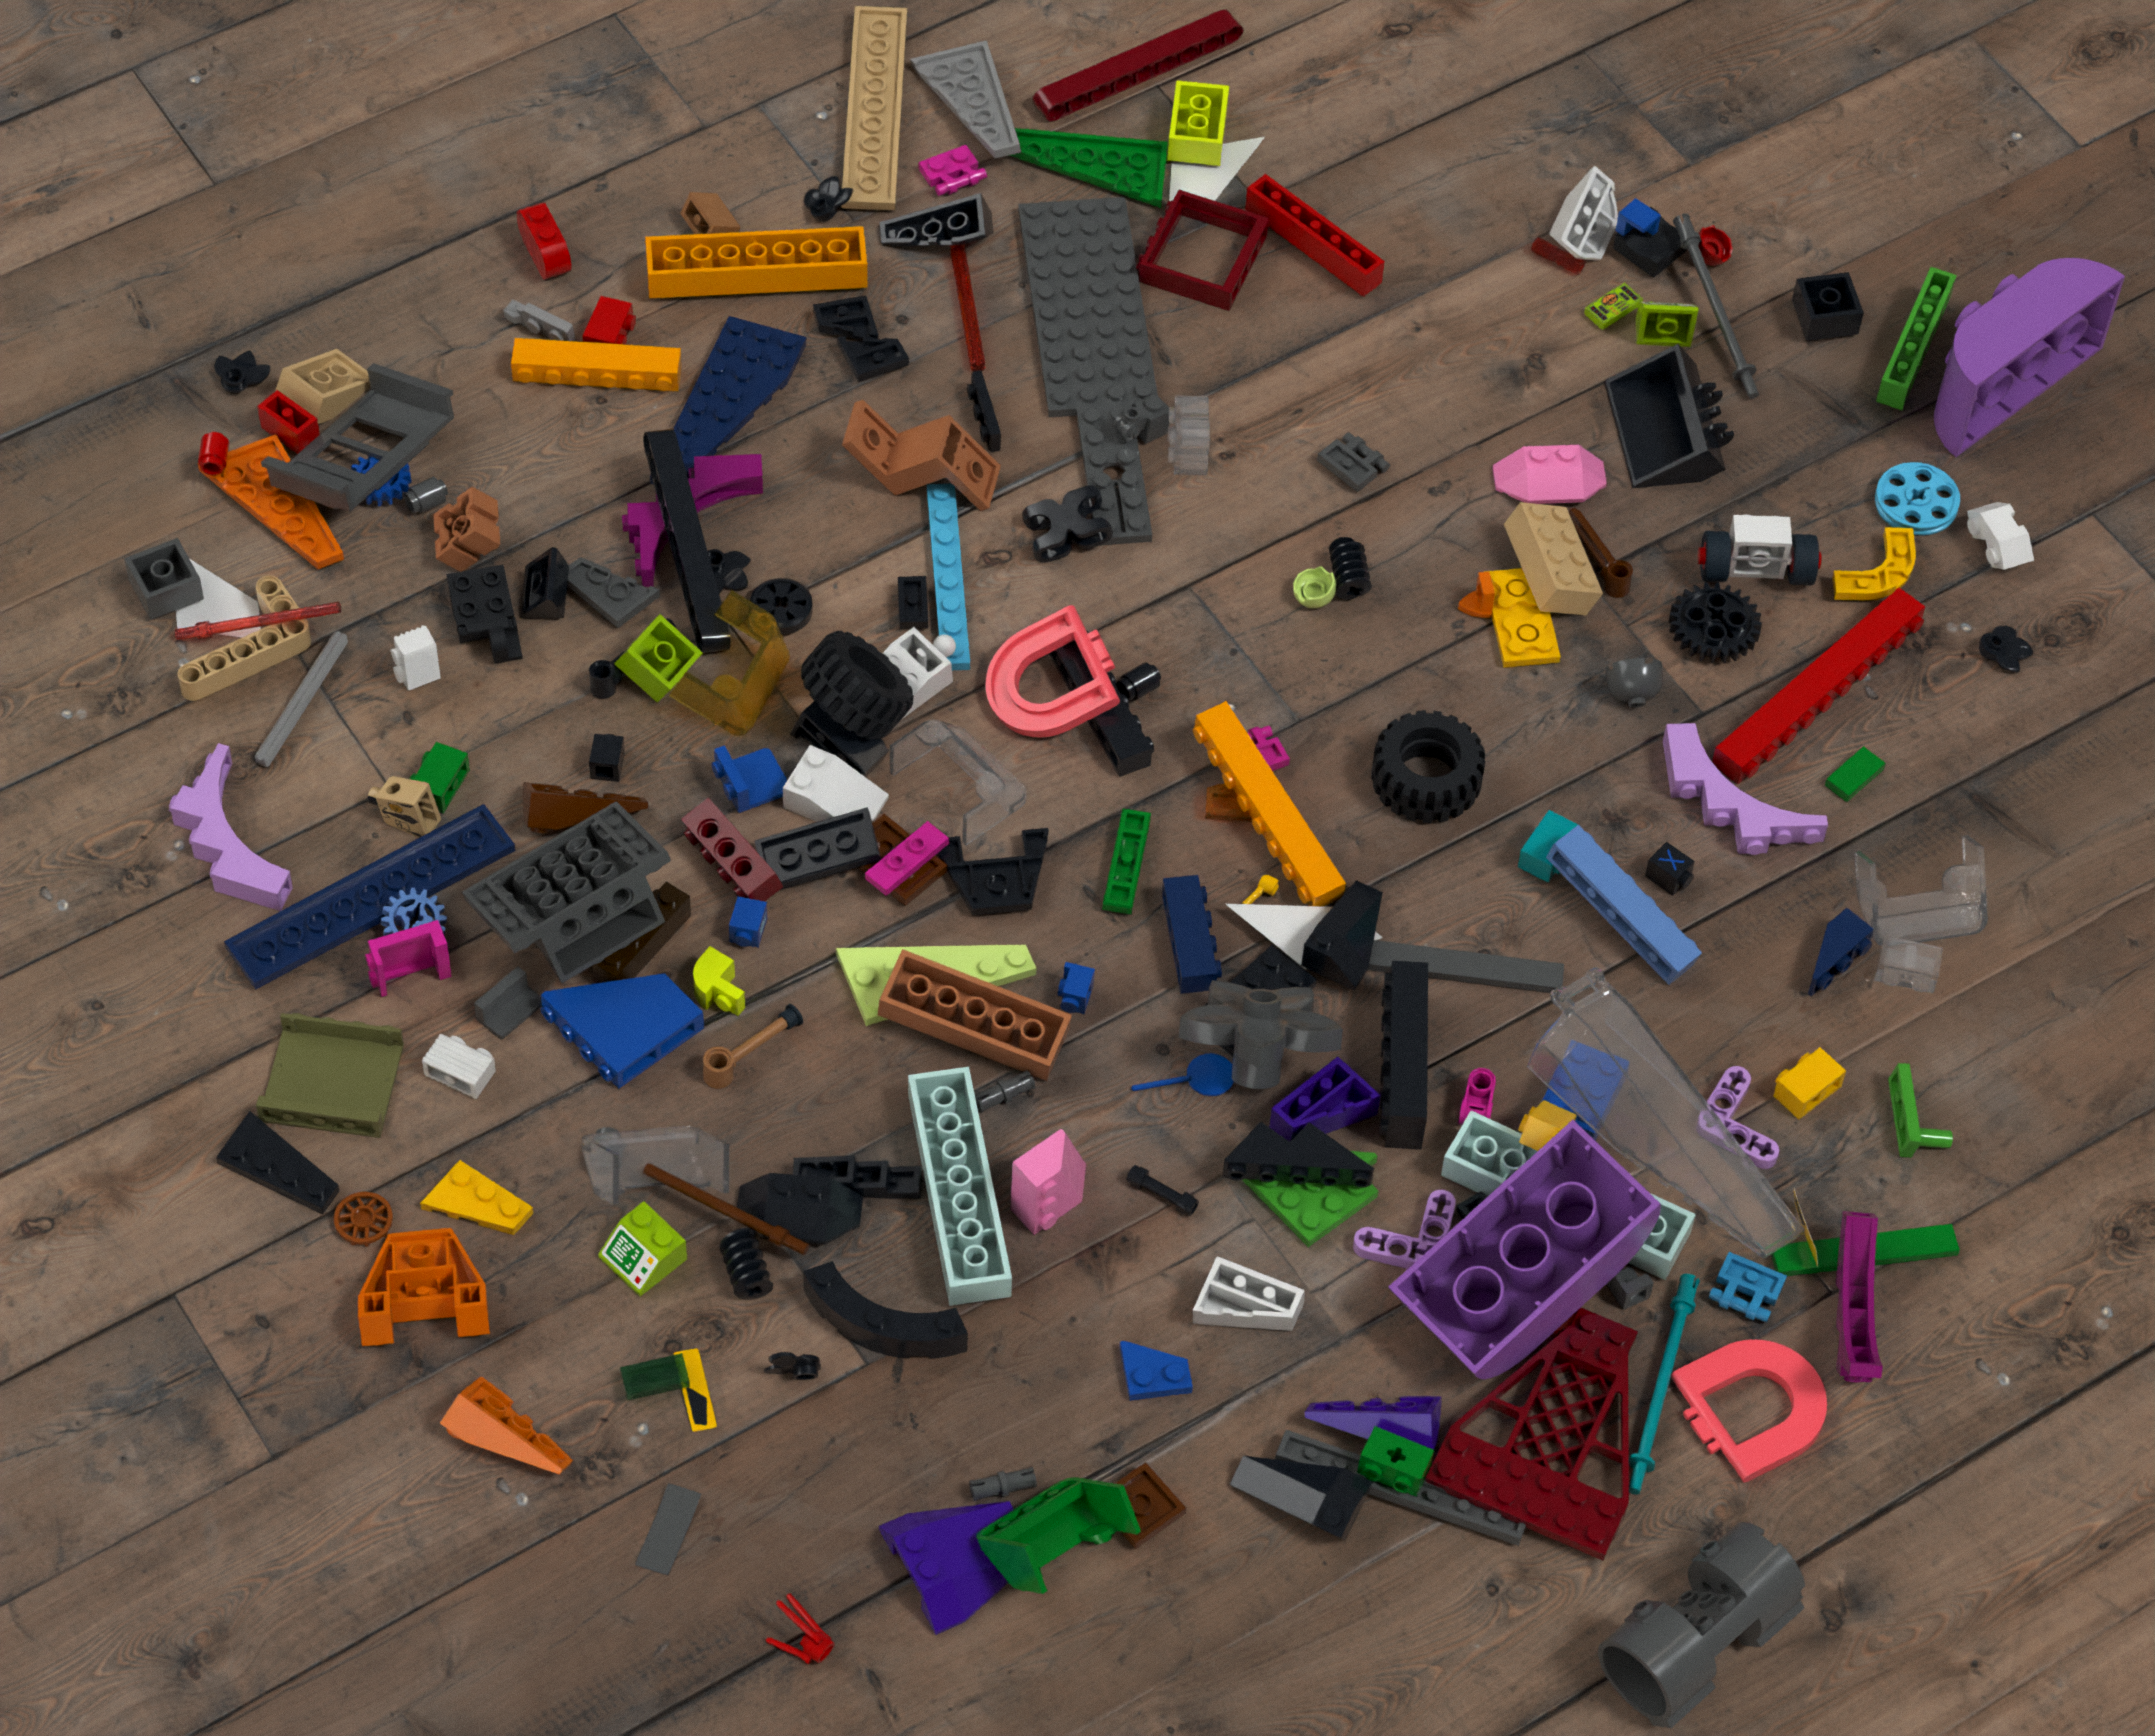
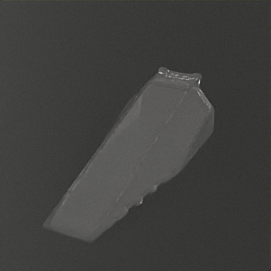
[1527,967,1805,1259]

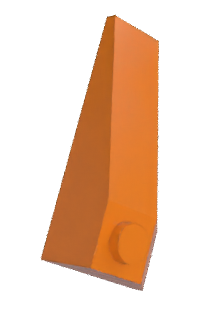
[440,1376,573,1475]

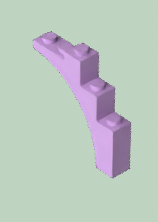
[1663,723,1828,855]
[169,743,293,911]

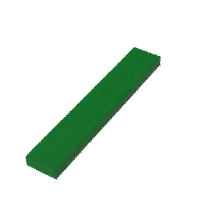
[1770,1224,1960,1276]

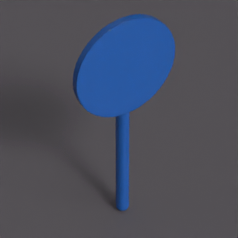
[1131,1053,1234,1096]

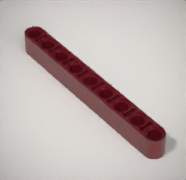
[1032,9,1244,122]

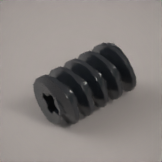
[1328,537,1372,600]
[719,1228,773,1300]

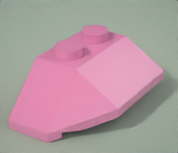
[1492,445,1607,504]

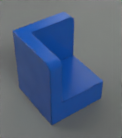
[1615,198,1661,236]

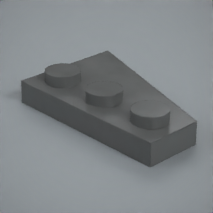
[567,557,660,628]

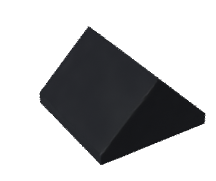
[520,547,569,619]

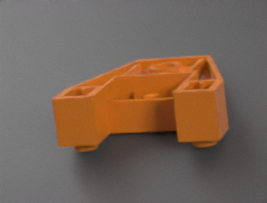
[358,1228,490,1346]

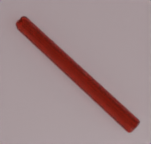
[950,244,985,372]

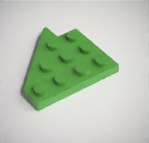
[1243,1151,1379,1248]

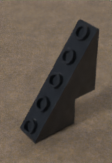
[1222,1122,1374,1188]

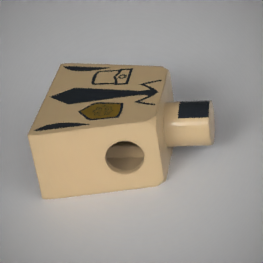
[368,776,441,838]

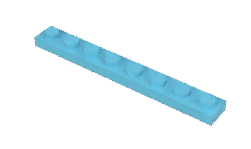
[927,483,970,671]

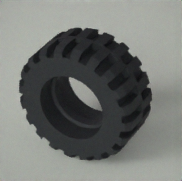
[801,631,914,740]
[1371,710,1486,823]

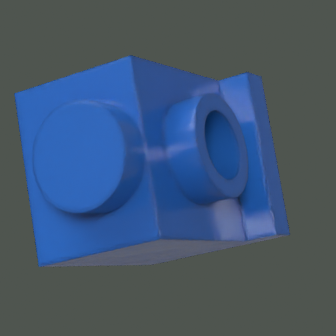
[1057,962,1095,1014]

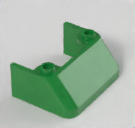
[976,1477,1141,1594]

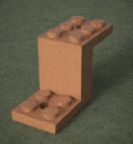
[842,400,1001,511]

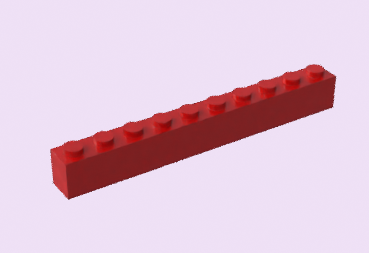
[1712,587,1925,784]

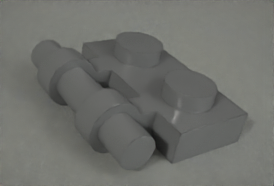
[1317,432,1390,492]

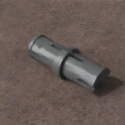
[975,1070,1035,1113]
[969,1467,1037,1501]

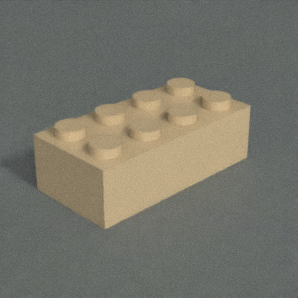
[1504,502,1603,615]

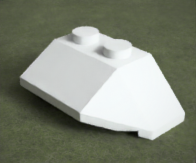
[1549,166,1618,261]

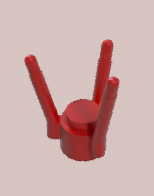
[766,1593,835,1664]

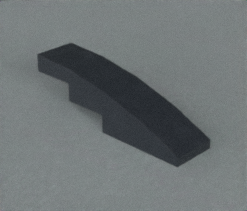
[793,1155,923,1199]

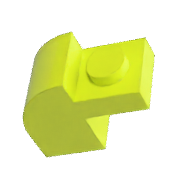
[693,946,745,1016]

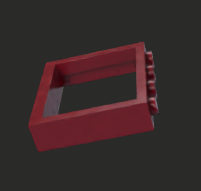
[1136,190,1269,311]

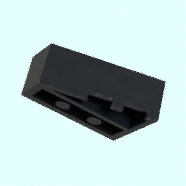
[790,700,889,777]

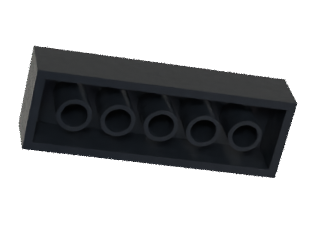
[1379,961,1428,1150]

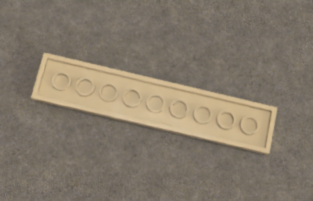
[841,6,907,210]

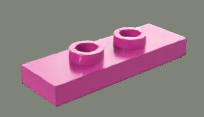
[865,821,949,896]

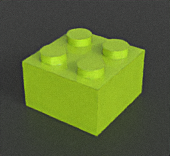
[614,614,702,703]

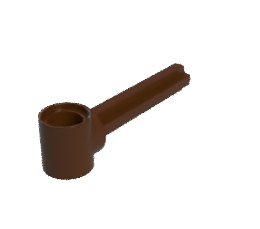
[1569,508,1633,598]

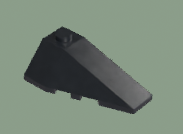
[880,193,994,246]
[1301,880,1383,991]
[1229,1456,1373,1541]

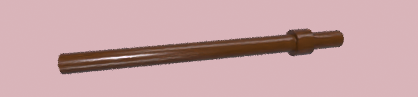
[643,1163,810,1256]

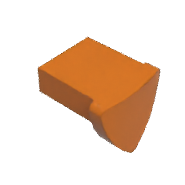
[1458,572,1495,618]

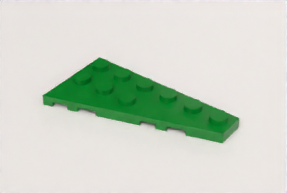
[1010,128,1168,208]

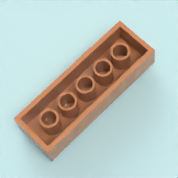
[878,949,1072,1081]

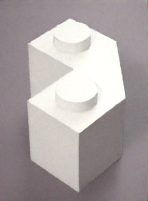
[1967,502,2034,570]

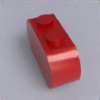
[516,202,572,280]

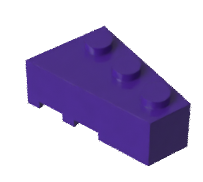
[1269,1056,1381,1142]

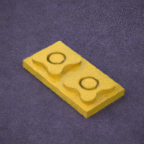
[1484,568,1561,668]

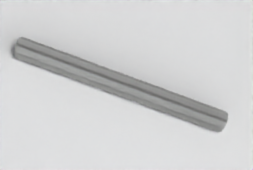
[255,631,348,767]

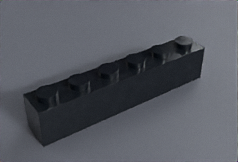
[1049,630,1154,777]

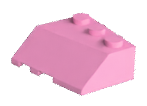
[1011,1129,1086,1235]

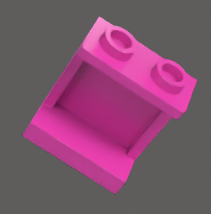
[365,920,452,997]

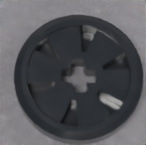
[750,578,813,635]

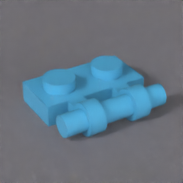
[1708,1252,1787,1323]

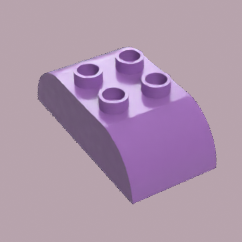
[1934,258,2125,457]
[1388,1120,1661,1379]

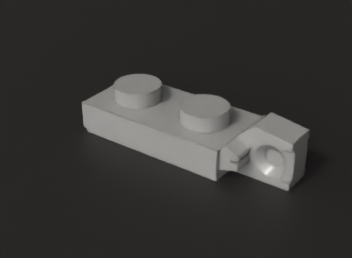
[503,299,576,342]

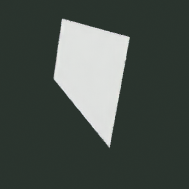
[1169,136,1266,201]
[176,559,261,638]
[1226,904,1383,969]

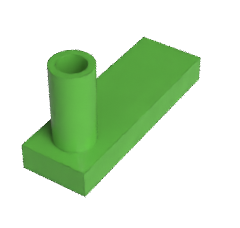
[1888,1063,1953,1158]

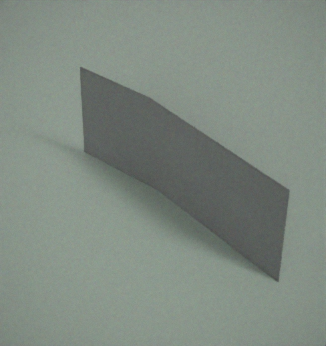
[635,1483,701,1575]

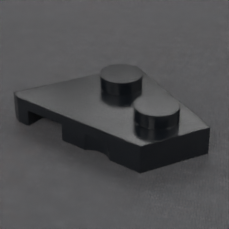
[813,295,878,340]
[837,336,909,382]

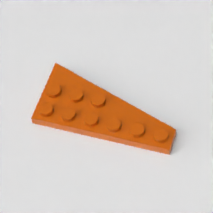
[197,434,344,569]

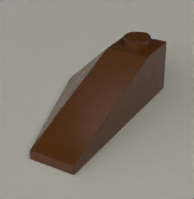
[523,782,648,833]

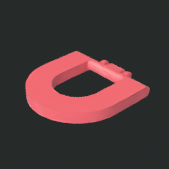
[985,605,1120,738]
[1670,1339,1827,1483]

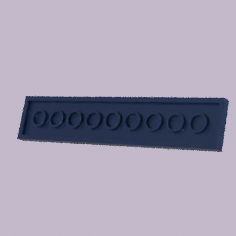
[224,804,516,990]

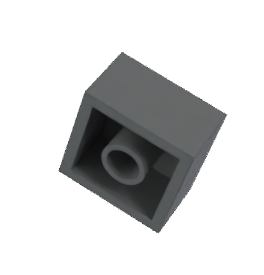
[124,538,204,620]

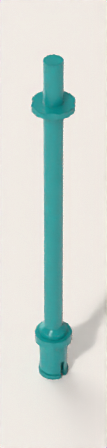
[1629,1273,1700,1495]

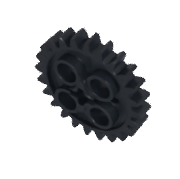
[1668,582,1762,664]

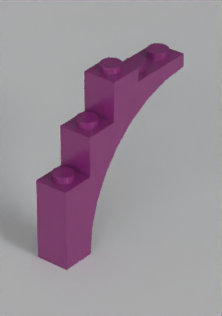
[622,454,763,587]
[1835,1211,1883,1382]

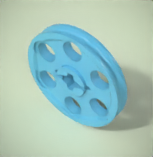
[1875,462,1960,535]

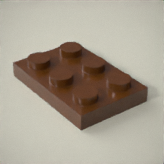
[858,813,947,906]

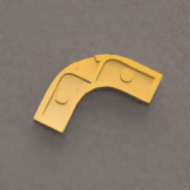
[1832,527,1916,600]

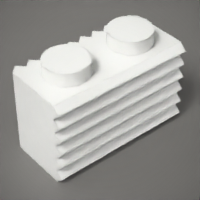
[391,625,441,690]
[422,1034,496,1099]

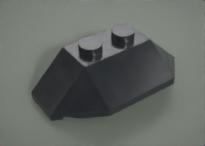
[737,1173,863,1244]

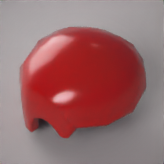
[1698,225,1733,266]

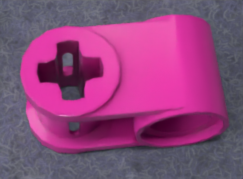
[1458,1068,1496,1125]

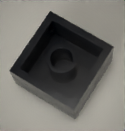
[1792,272,1864,341]

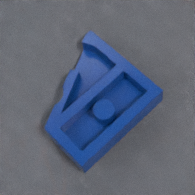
[1120,1341,1193,1401]

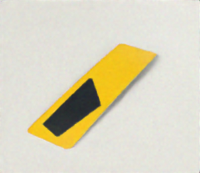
[1794,1189,1818,1266]
[674,1348,717,1432]

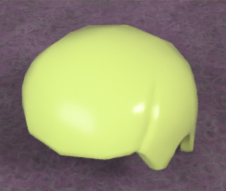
[1293,566,1336,608]

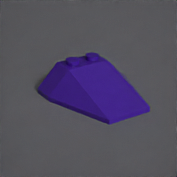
[879,1501,1014,1635]

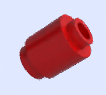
[198,432,230,475]

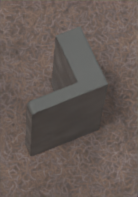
[474,966,542,1039]

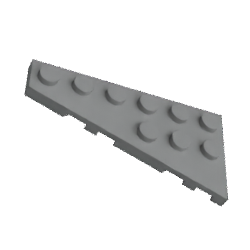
[910,40,1021,158]

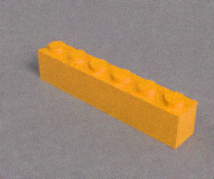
[511,338,682,391]

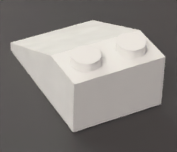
[783,745,889,823]

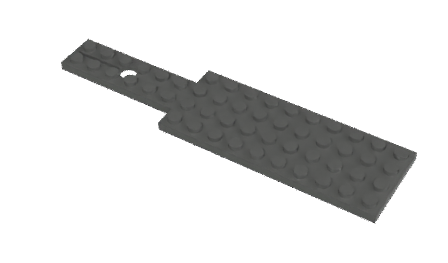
[1018,197,1158,546]

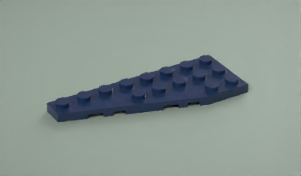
[650,316,807,485]

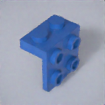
[711,745,787,813]

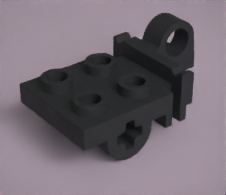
[446,564,523,664]

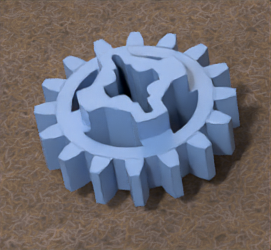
[381,888,447,936]

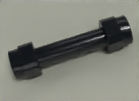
[1126,1165,1199,1216]

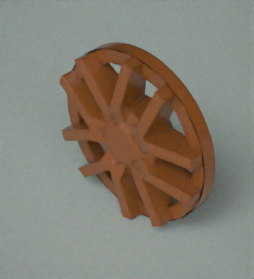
[334,1192,393,1247]

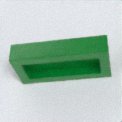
[1825,746,1886,802]

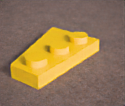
[420,1160,534,1235]

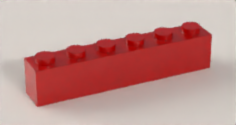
[1245,174,1385,297]

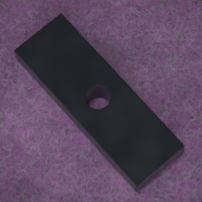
[967,370,1001,452]

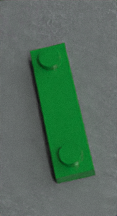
[1102,808,1151,915]

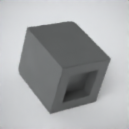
[1606,1267,1654,1310]

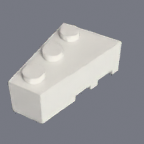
[1193,1256,1304,1331]

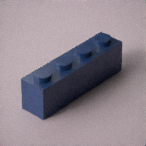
[1162,875,1222,994]

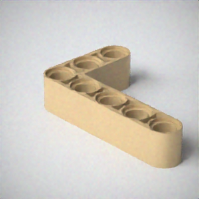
[178,576,311,701]

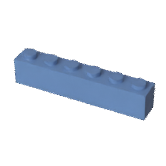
[1546,825,1702,985]

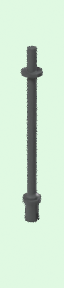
[1673,213,1759,399]

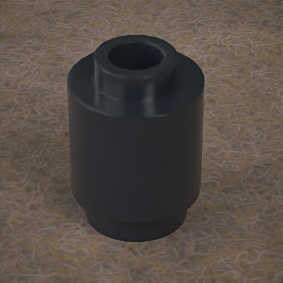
[1117,662,1161,701]

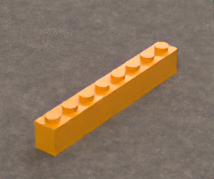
[1193,701,1346,907]

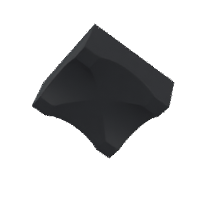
[1613,206,1688,278]

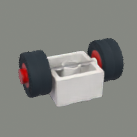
[1697,515,1822,586]

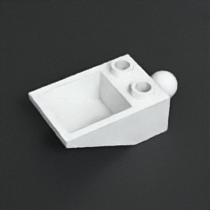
[882,627,956,721]

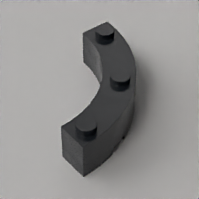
[803,1261,968,1359]

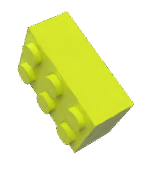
[1167,80,1229,166]

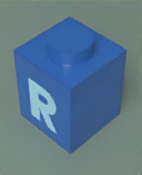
[729,896,767,948]

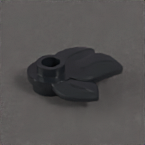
[804,176,853,222]
[214,350,271,393]
[708,549,751,594]
[1979,626,2033,673]
[764,1352,821,1380]

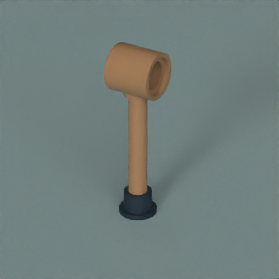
[703,1004,803,1089]

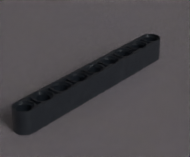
[643,429,731,653]

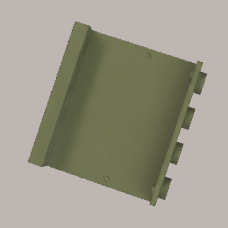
[256,1013,404,1138]

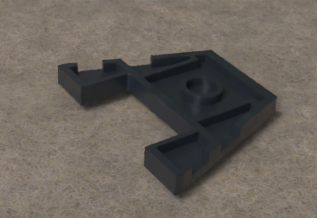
[937,828,1049,916]

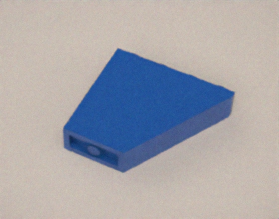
[541,973,704,1089]

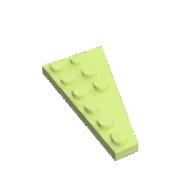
[836,945,1036,1026]

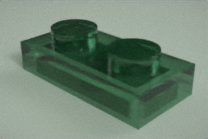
[620,1353,690,1401]

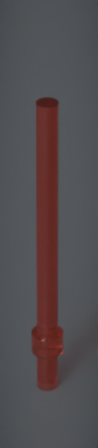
[175,602,341,640]

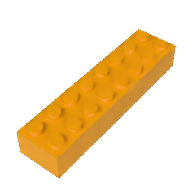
[645,226,868,298]

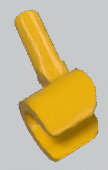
[1241,875,1279,904]

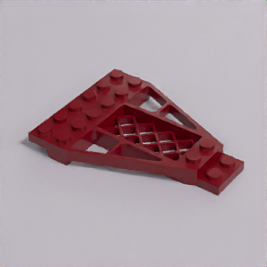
[1425,1308,1638,1561]

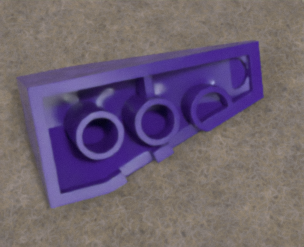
[1305,1396,1442,1450]

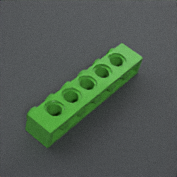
[1876,267,1957,410]

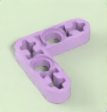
[1695,1066,1779,1169]
[1353,1189,1456,1269]

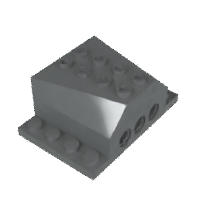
[462,801,671,983]

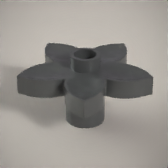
[1179,980,1343,1089]

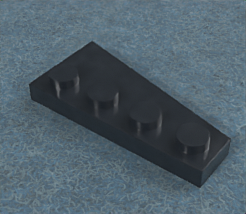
[216,1111,340,1215]

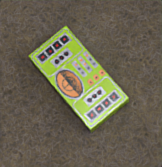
[1584,282,1643,330]

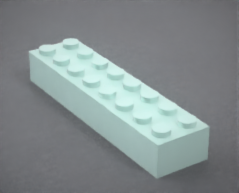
[908,1067,1012,1306]
[1441,1111,1696,1280]

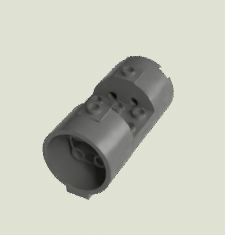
[1598,1522,1805,1728]

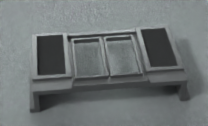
[261,363,454,512]

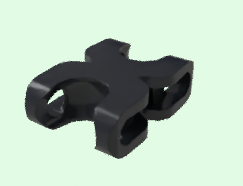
[1022,485,1113,563]

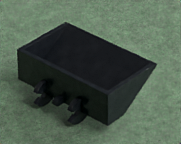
[1604,344,1734,488]

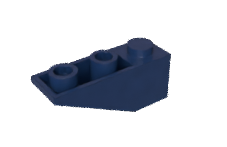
[1808,908,1874,996]

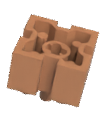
[434,487,500,572]

